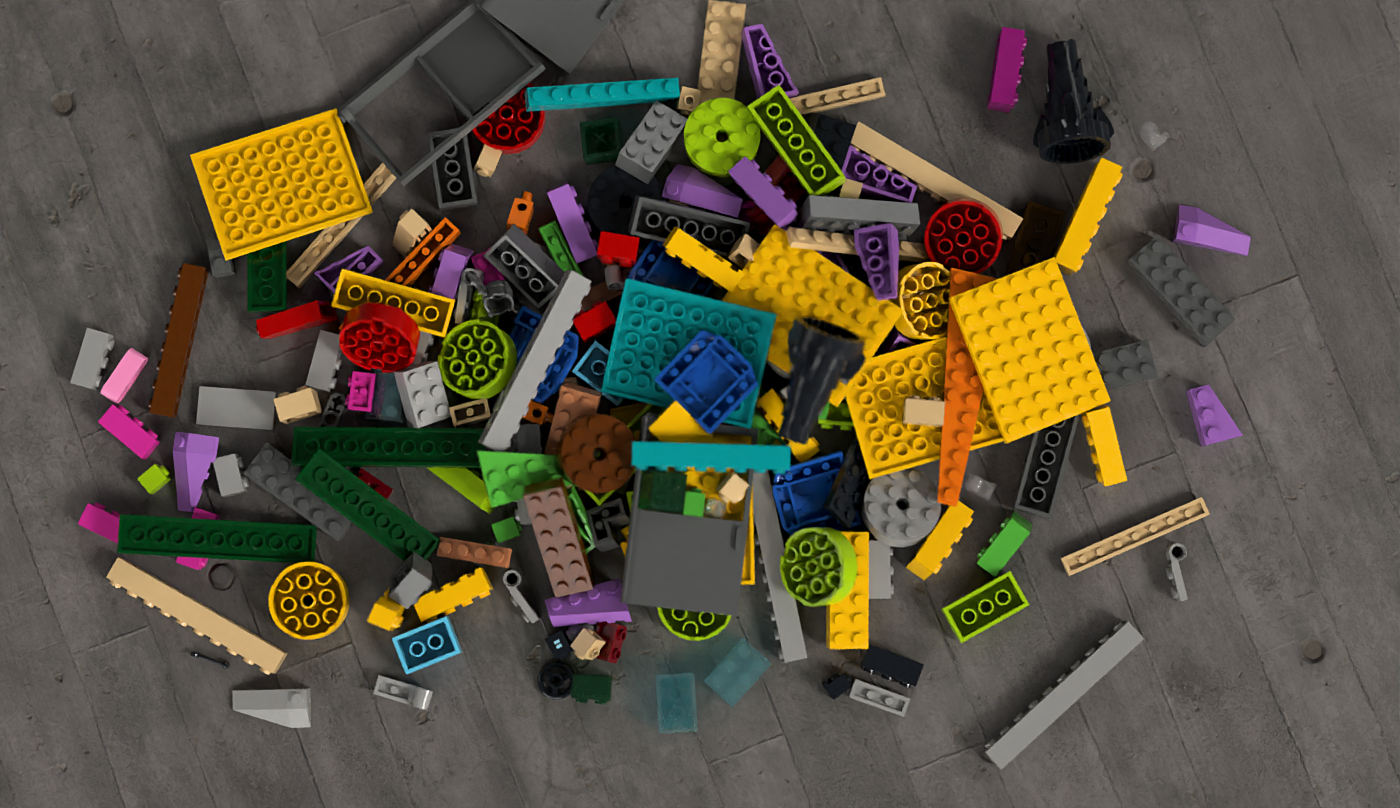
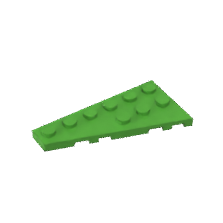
[476,450,599,507]

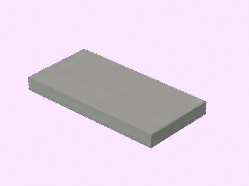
[196,386,277,430]

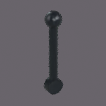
[191,652,229,669]

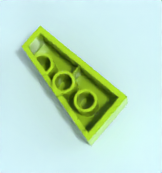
[427,468,496,515]

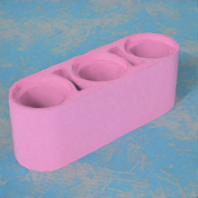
[100,348,148,404]

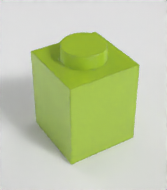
[137,464,171,494]

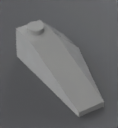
[233,688,311,728]

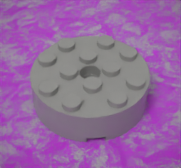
[861,468,941,548]

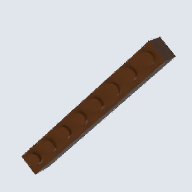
[148,263,209,419]

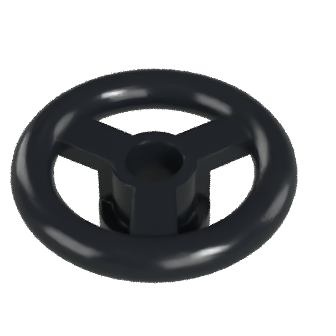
[537,661,576,700]

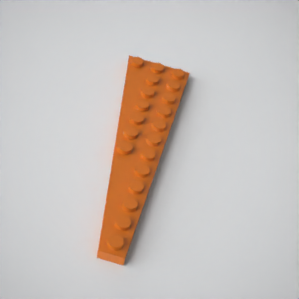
[937,268,997,507]

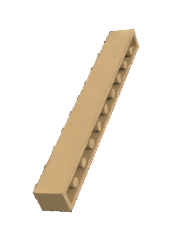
[850,122,1023,241]
[106,557,288,675]

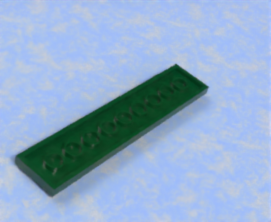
[292,427,487,468]
[117,514,317,563]

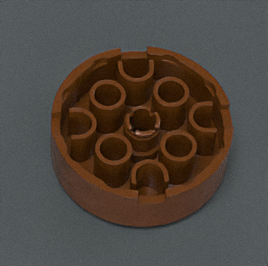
[557,414,636,493]

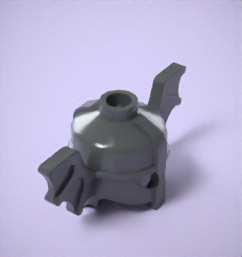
[467,272,525,318]

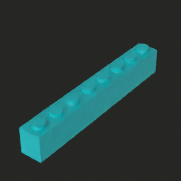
[524,78,680,112]
[632,442,790,474]

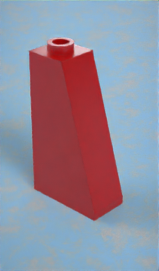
[256,300,338,339]

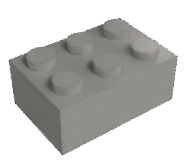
[394,360,451,428]

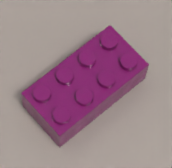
[986,27,1027,113]

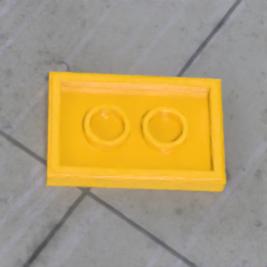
[648,400,717,469]

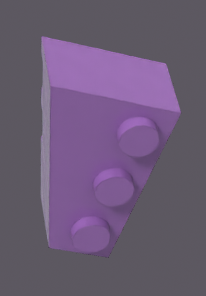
[428,243,474,307]
[314,246,385,294]
[1186,385,1243,447]

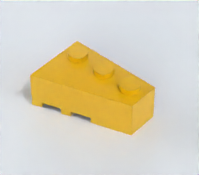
[367,588,405,631]

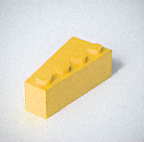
[663,226,745,292]
[756,388,820,462]
[1081,404,1127,487]
[905,500,974,581]
[414,567,493,623]

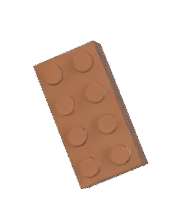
[544,382,602,455]

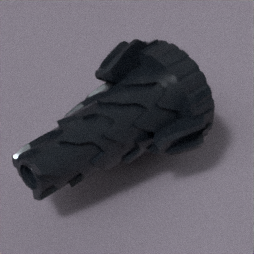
[1033,39,1114,164]
[778,316,866,445]

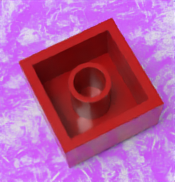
[597,231,639,268]
[573,301,617,344]

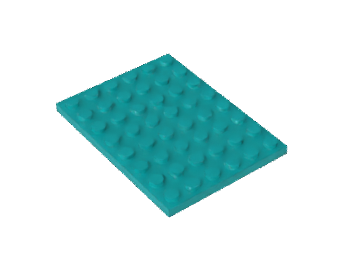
[601,278,777,429]

